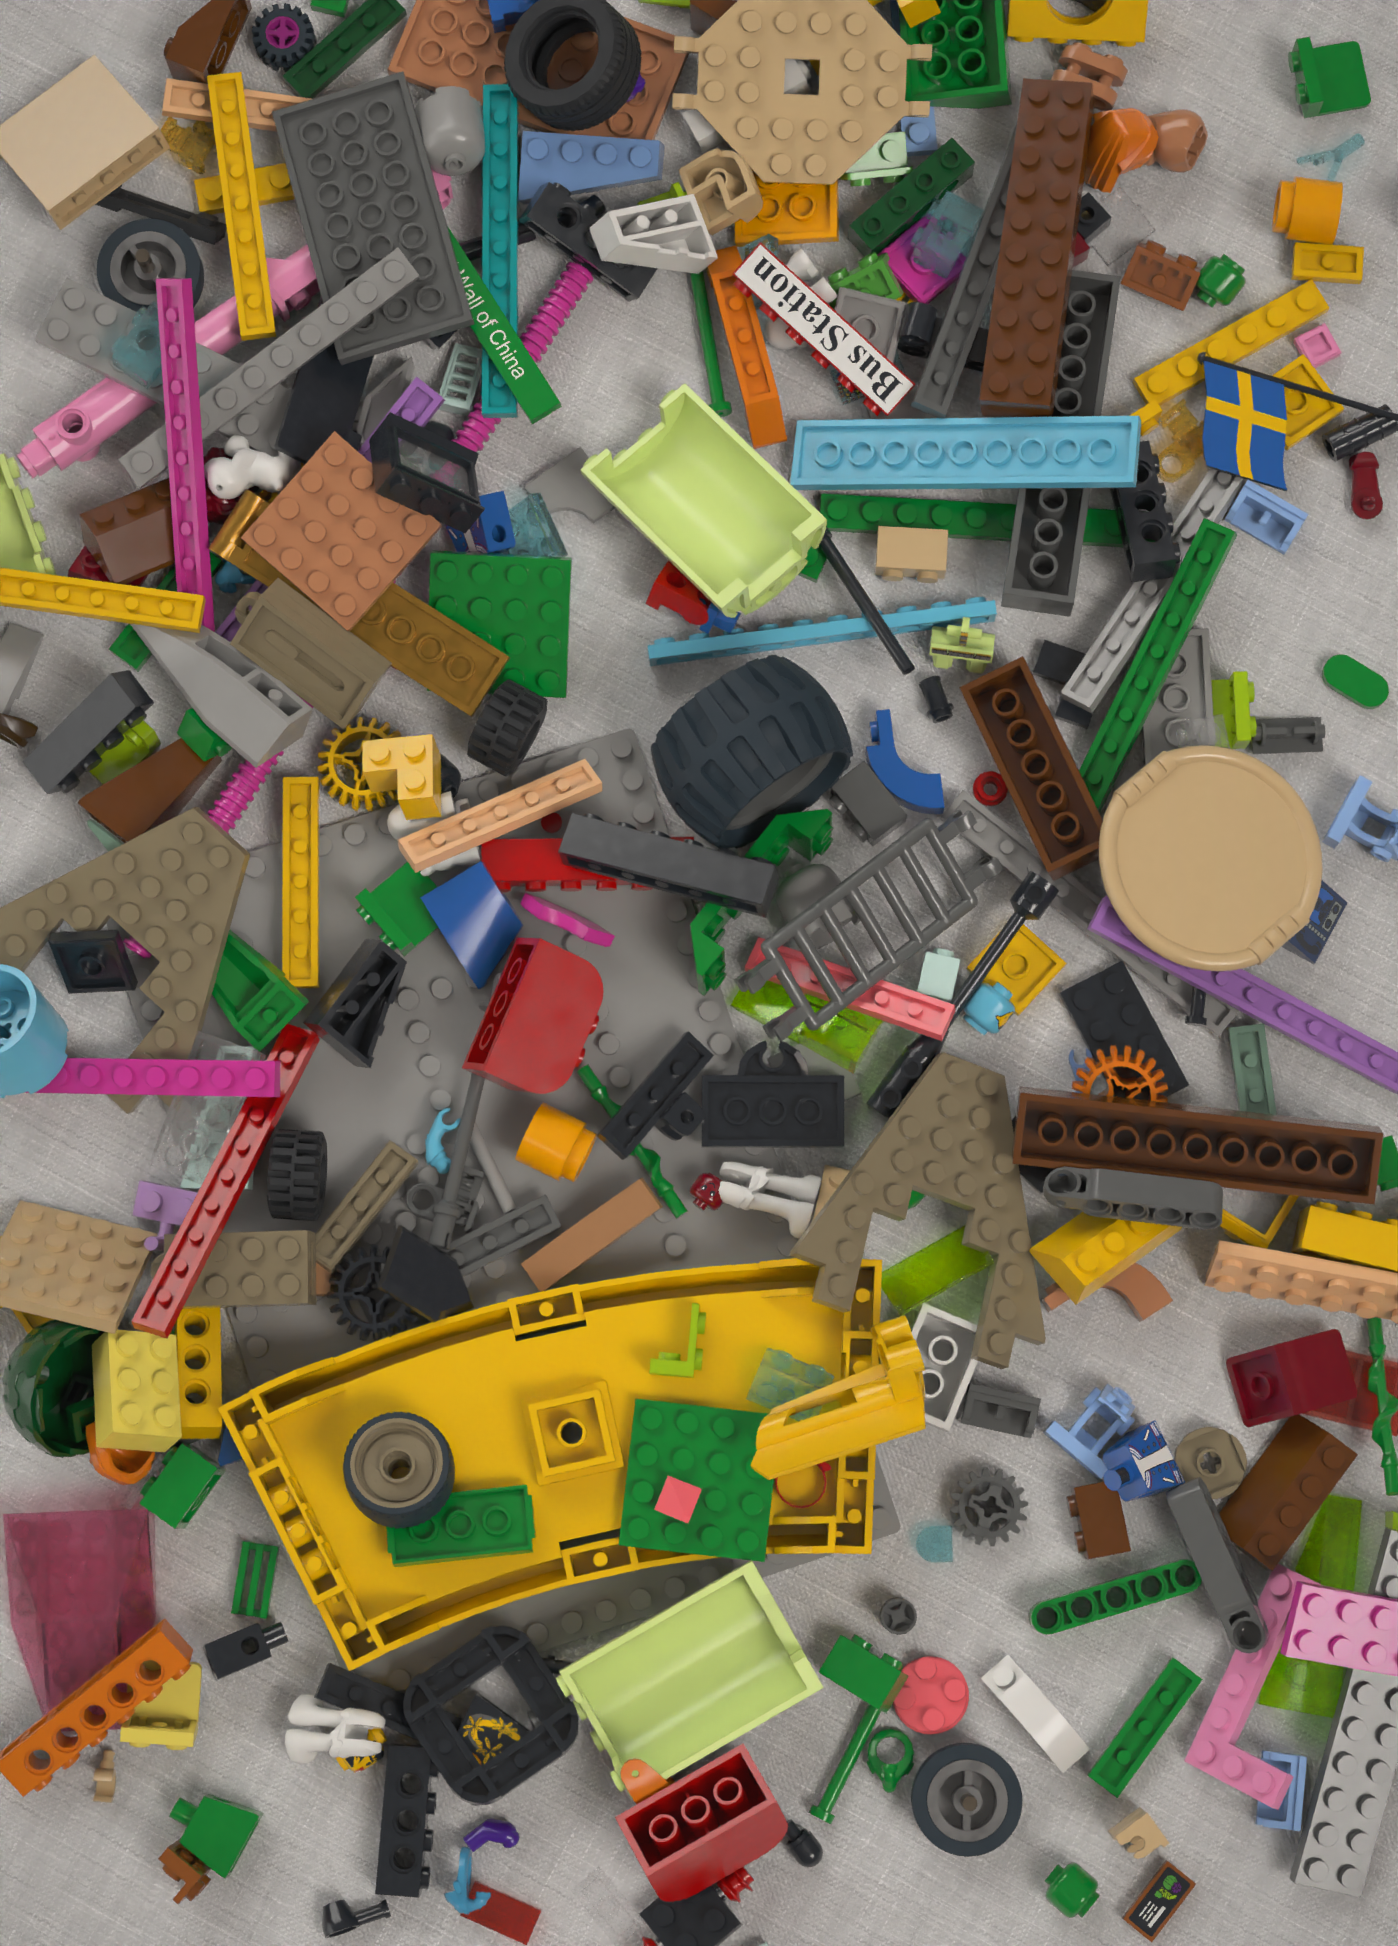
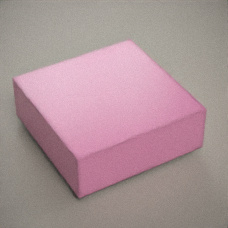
[1293,323,1342,368]

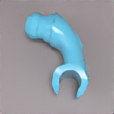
[425,1108,461,1174]

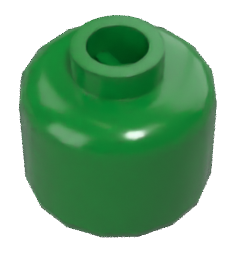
[1196,254,1246,308]
[1045,1862,1100,1918]

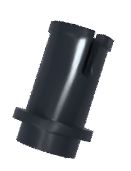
[919,676,954,723]

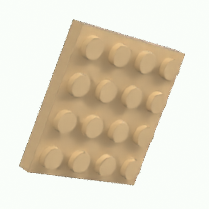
[0,1200,157,1334]

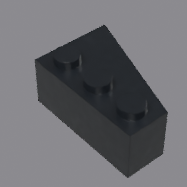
[303,939,407,1068]

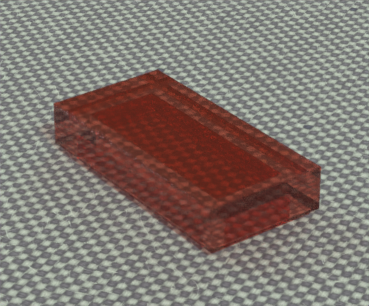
[460,1880,542,1945]

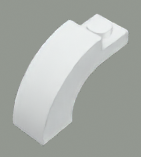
[981,1654,1090,1773]

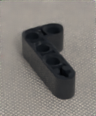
[898,302,989,372]

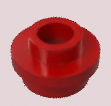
[973,771,1008,806]

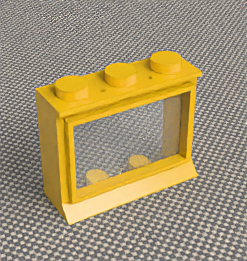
[1219,1187,1299,1249]

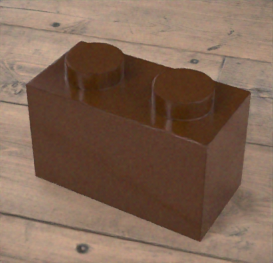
[1066,1481,1131,1560]

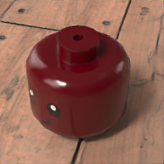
[689,1173,723,1211]

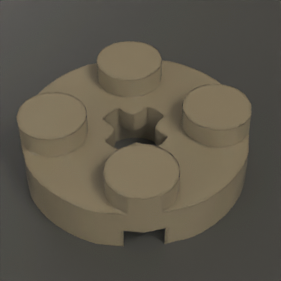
[1174,1427,1247,1499]

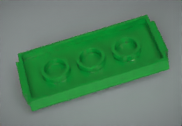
[386,1485,536,1567]

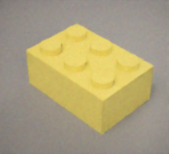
[92,1330,182,1452]

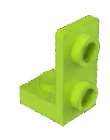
[89,721,161,784]
[649,1303,706,1378]

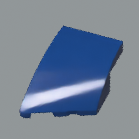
[421,861,523,989]

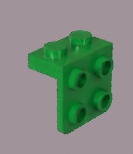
[1288,36,1371,119]
[355,862,438,957]

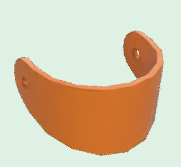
[620,1758,675,1805]

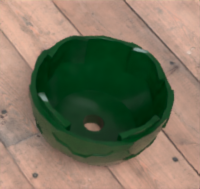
[2,1320,104,1458]

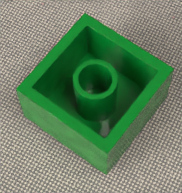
[139,1443,227,1529]

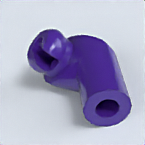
[463,1818,520,1852]

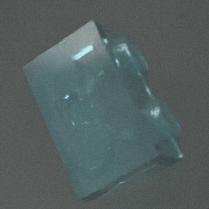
[507,493,568,557]
[746,1348,834,1421]

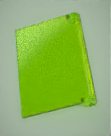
[881,1225,994,1316]

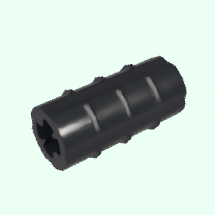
[1322,404,1398,462]

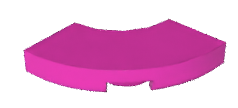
[520,893,615,947]

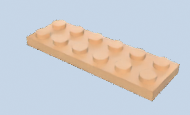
[1205,1240,1398,1324]

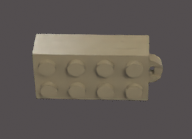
[230,578,392,729]
[151,1230,316,1309]

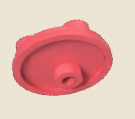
[893,1656,969,1735]

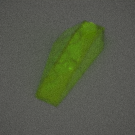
[730,980,884,1074]

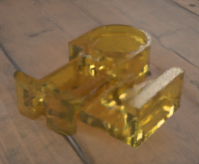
[161,117,216,174]
[1157,398,1204,482]

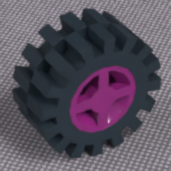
[252,3,316,72]

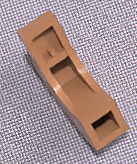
[1041,1263,1173,1322]

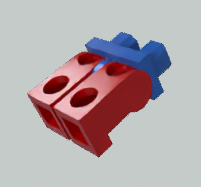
[645,560,741,634]

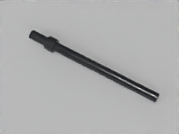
[818,526,915,675]

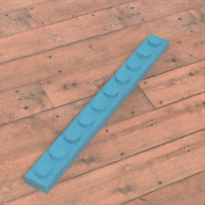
[648,597,997,666]

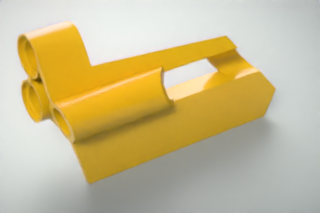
[751,1315,926,1480]

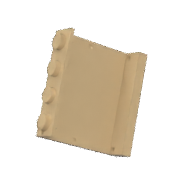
[0,55,170,230]

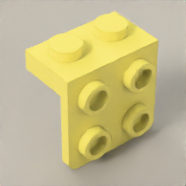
[120,1660,202,1750]

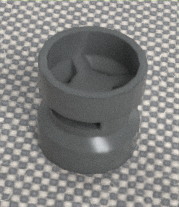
[879,1597,917,1635]

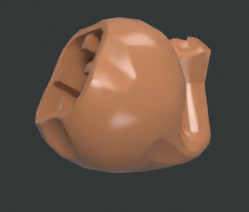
[1139,109,1208,173]

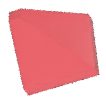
[654,1476,702,1523]

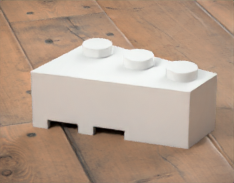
[589,194,718,274]

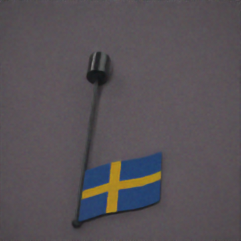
[1197,352,1398,492]

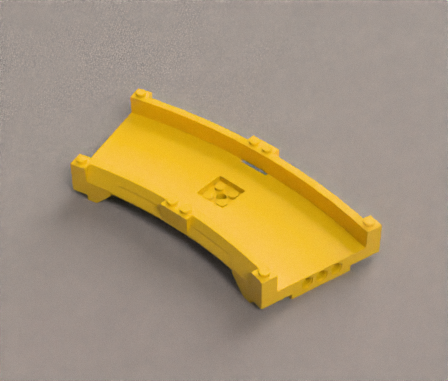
[218,1258,882,1671]

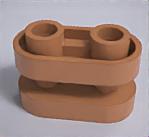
[1051,42,1128,111]

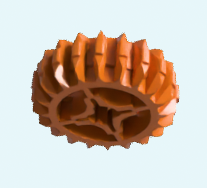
[1072,1045,1168,1103]

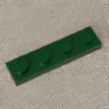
[282,0,407,99]

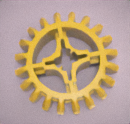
[317,717,402,811]

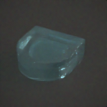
[916,1526,953,1562]

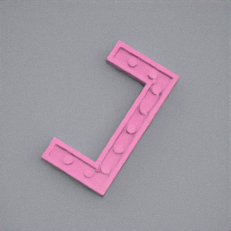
[1184,1564,1321,1810]

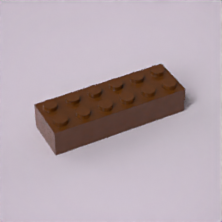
[959,656,1103,881]

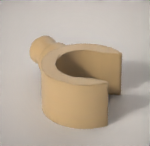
[93,1750,116,1803]

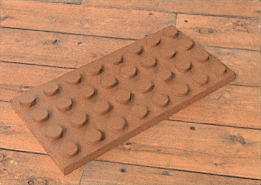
[387,0,689,140]

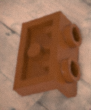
[1120,240,1201,311]
[158,1838,211,1904]

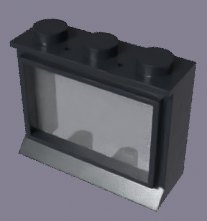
[369,412,485,534]

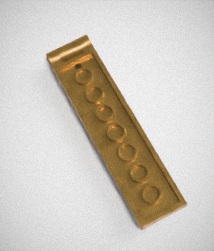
[208,489,510,717]

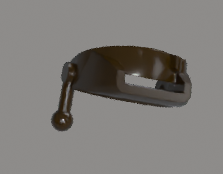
[0,713,38,749]

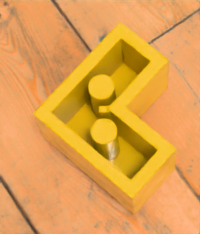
[362,734,441,820]

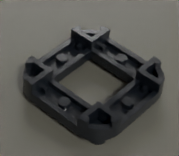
[403,1625,578,1806]

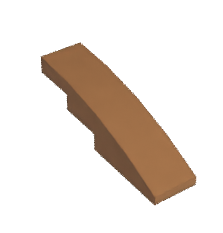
[521,1177,663,1292]

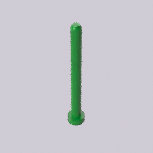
[690,271,732,417]
[808,1661,903,1824]

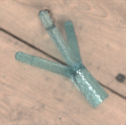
[1297,133,1365,181]

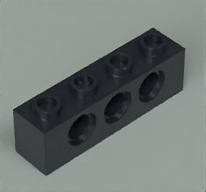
[518,182,658,302]
[1110,440,1180,583]
[375,1743,439,1898]

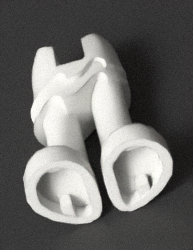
[719,1162,821,1239]
[285,1694,386,1764]

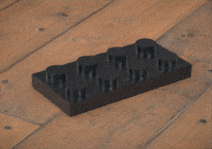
[1059,961,1189,1100]

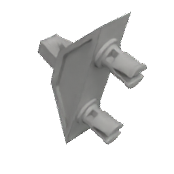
[352,356,440,472]

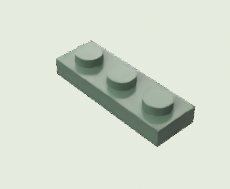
[1227,1023,1277,1115]

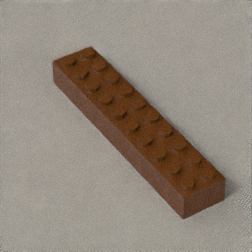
[979,78,1094,418]
[1012,1086,1384,1205]

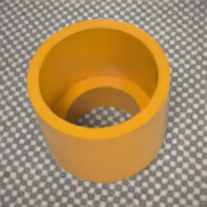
[1272,176,1343,245]
[515,1102,597,1182]

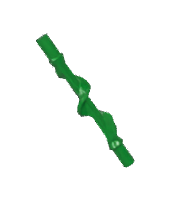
[577,1064,688,1219]
[1367,1318,1398,1496]

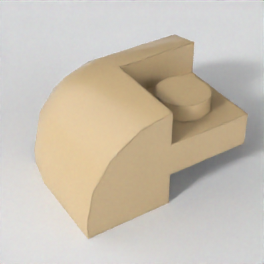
[678,148,763,236]

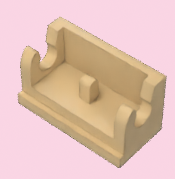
[1108,1807,1169,1859]

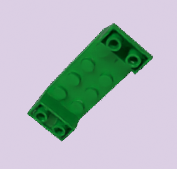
[690,809,834,996]

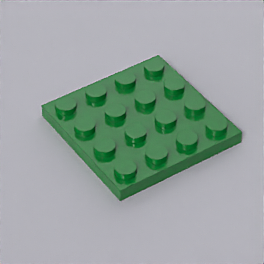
[427,550,572,698]
[619,1399,774,1562]

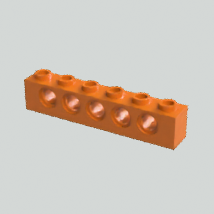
[0,1618,193,1797]

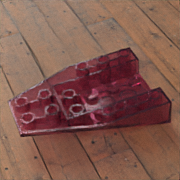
[3,1509,156,1732]

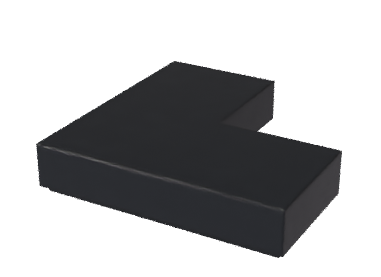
[1033,640,1093,729]

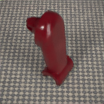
[1349,452,1383,520]

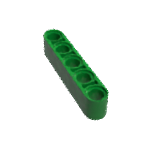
[1028,1559,1202,1635]

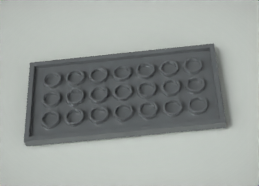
[272,71,475,365]

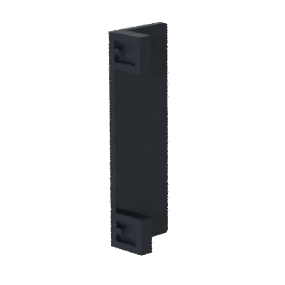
[274,297,374,464]

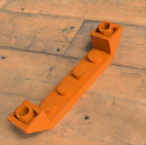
[706,245,787,449]

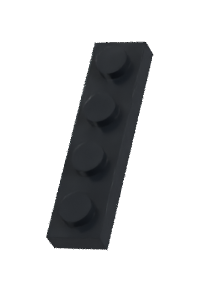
[314,1663,463,1741]

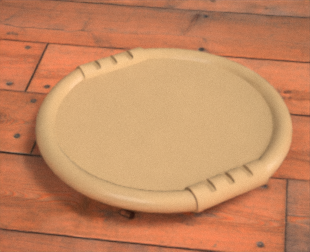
[1099,745,1323,971]

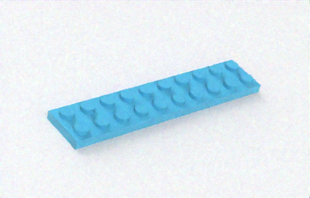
[790,416,1141,490]

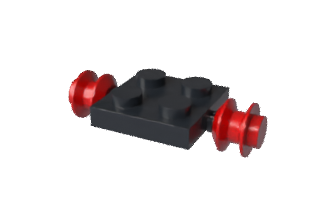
[639,1867,754,1946]

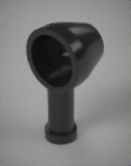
[322,1899,391,1938]

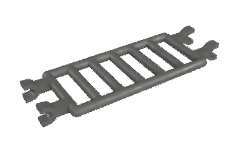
[734,810,1004,1041]

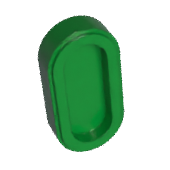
[1322,654,1389,709]

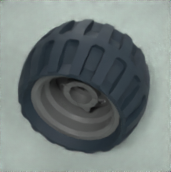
[651,655,853,849]

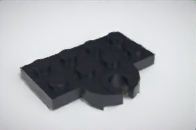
[702,1041,844,1148]

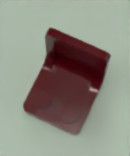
[1226,1329,1358,1427]

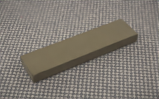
[316,1140,418,1274]

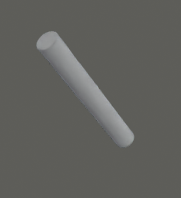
[459,1116,517,1214]

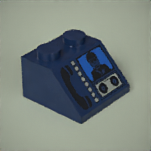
[1281,880,1348,964]

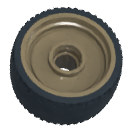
[343,1412,455,1528]

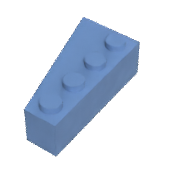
[518,131,665,205]

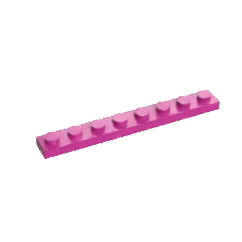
[24,1058,281,1097]

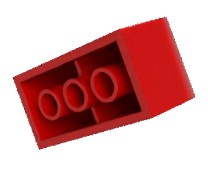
[462,938,604,1094]
[615,1743,788,1902]

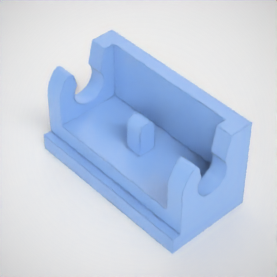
[1224,480,1308,555]
[1255,1750,1307,1831]

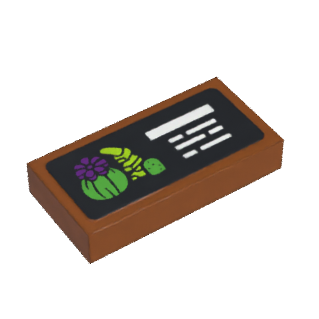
[1122,1860,1196,1942]

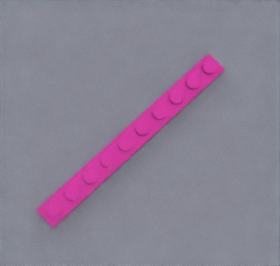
[156,278,215,632]

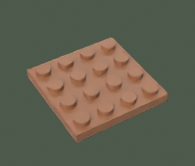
[241,431,442,631]

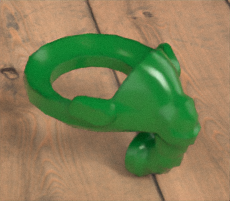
[867,1729,914,1793]

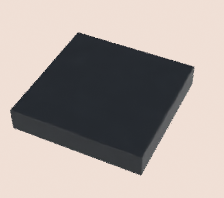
[48,930,138,994]

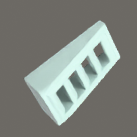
[438,343,482,417]

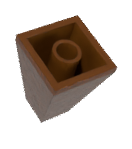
[78,738,222,843]

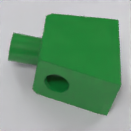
[169,1794,264,1879]

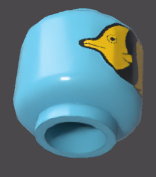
[963,981,1015,1035]

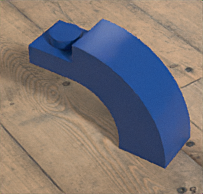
[865,709,945,814]

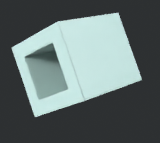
[916,948,961,1003]

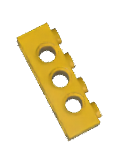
[174,1308,222,1439]

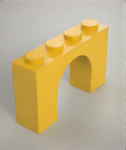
[1006,0,1148,47]

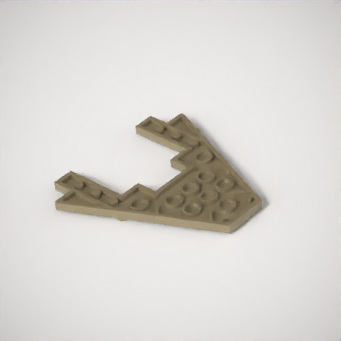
[0,807,250,1114]
[790,1052,1046,1369]

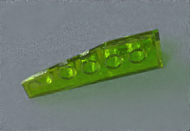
[1258,1495,1362,1718]

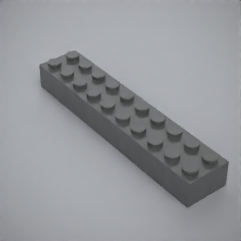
[1001,270,1121,617]

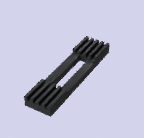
[95,185,227,245]

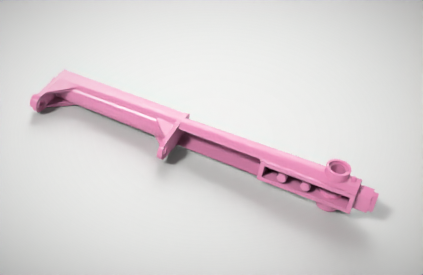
[16,169,453,479]

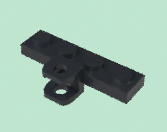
[596,1031,714,1160]

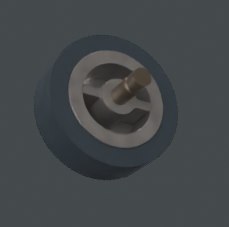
[97,219,204,323]
[911,1743,1022,1857]

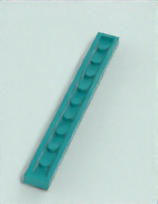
[482,84,519,418]

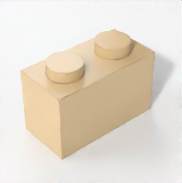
[875,526,948,583]

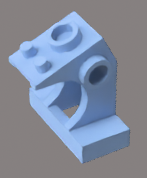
[1322,775,1398,862]
[1043,1384,1135,1479]

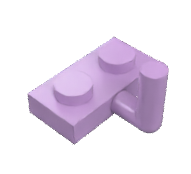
[133,1181,198,1251]

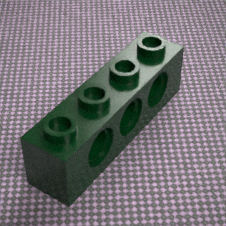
[848,138,975,257]

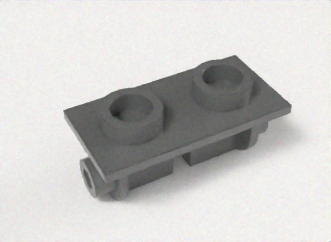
[1252,717,1325,754]

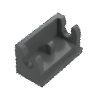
[960,1383,1041,1438]

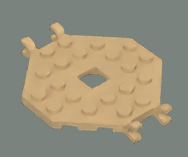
[672,0,932,185]

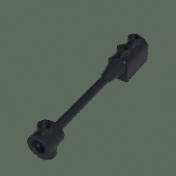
[866,871,1059,1119]

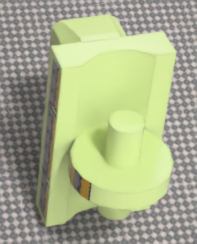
[929,617,995,674]

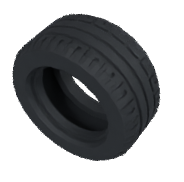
[504,0,642,131]

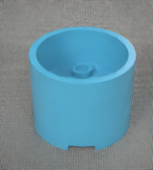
[0,964,69,1098]

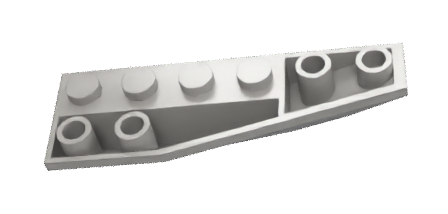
[130,624,313,768]

